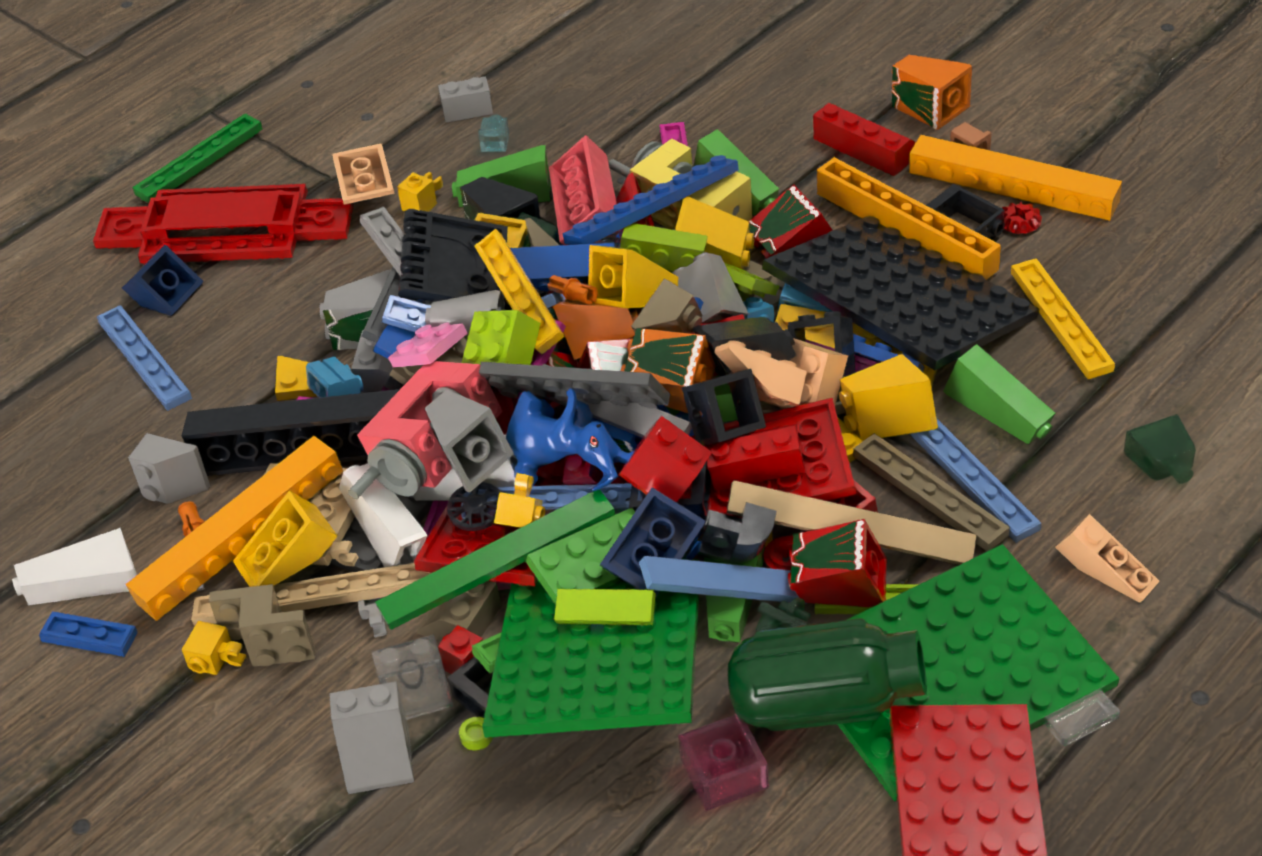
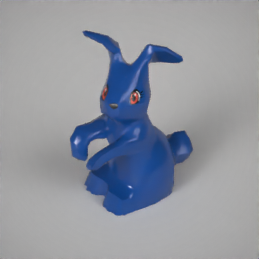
[506,388,634,491]

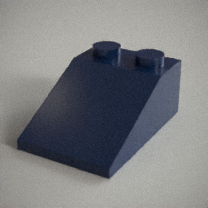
[600,488,706,599]

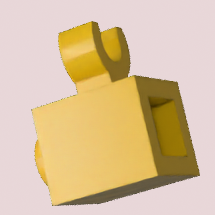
[397,172,443,212]
[494,473,545,528]
[181,621,246,675]

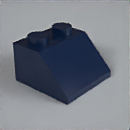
[122,245,204,316]

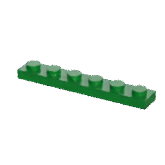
[132,113,263,204]

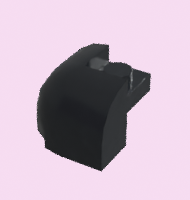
[696,502,777,565]

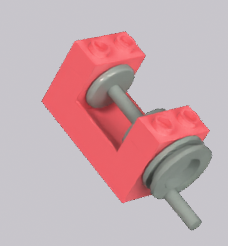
[348,361,503,499]

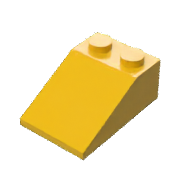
[233,491,338,587]

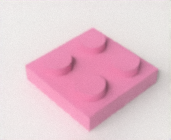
[388,322,468,368]

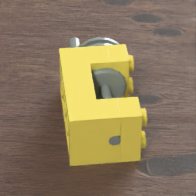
[608,139,752,230]

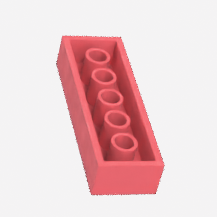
[549,135,620,245]

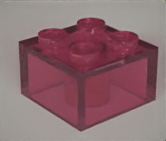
[678,715,769,811]

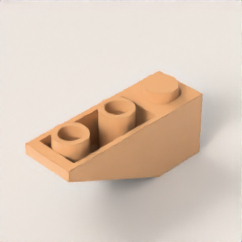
[714,340,807,409]
[1055,514,1159,603]

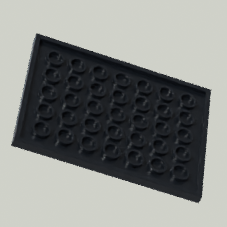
[762,216,1039,370]

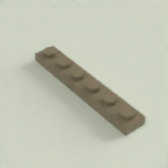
[853,433,1010,551]

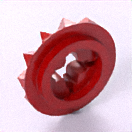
[1002,202,1042,234]
[764,536,793,571]

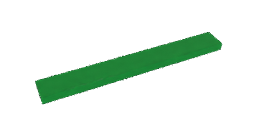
[375,489,615,630]

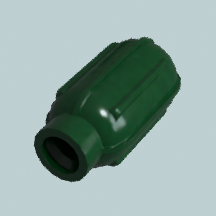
[727,618,927,731]

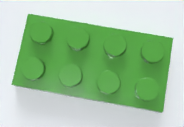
[526,508,635,605]

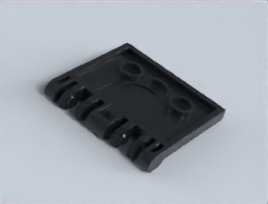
[398,209,508,307]

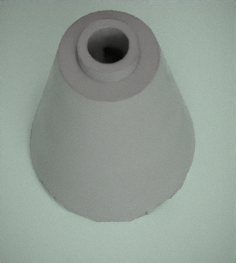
[425,290,505,339]

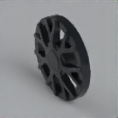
[447,482,501,531]

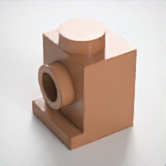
[950,122,991,150]

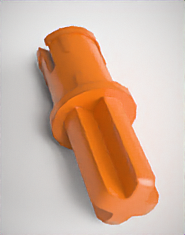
[547,275,598,304]

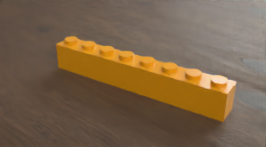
[909,135,1122,221]
[817,157,1001,280]
[125,436,343,621]

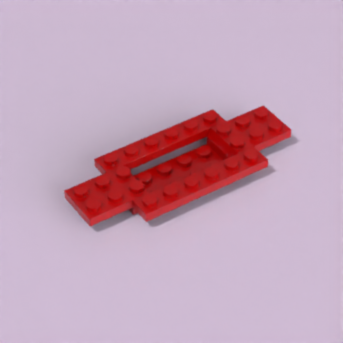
[93,184,354,264]

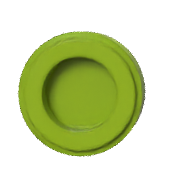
[459,717,493,750]

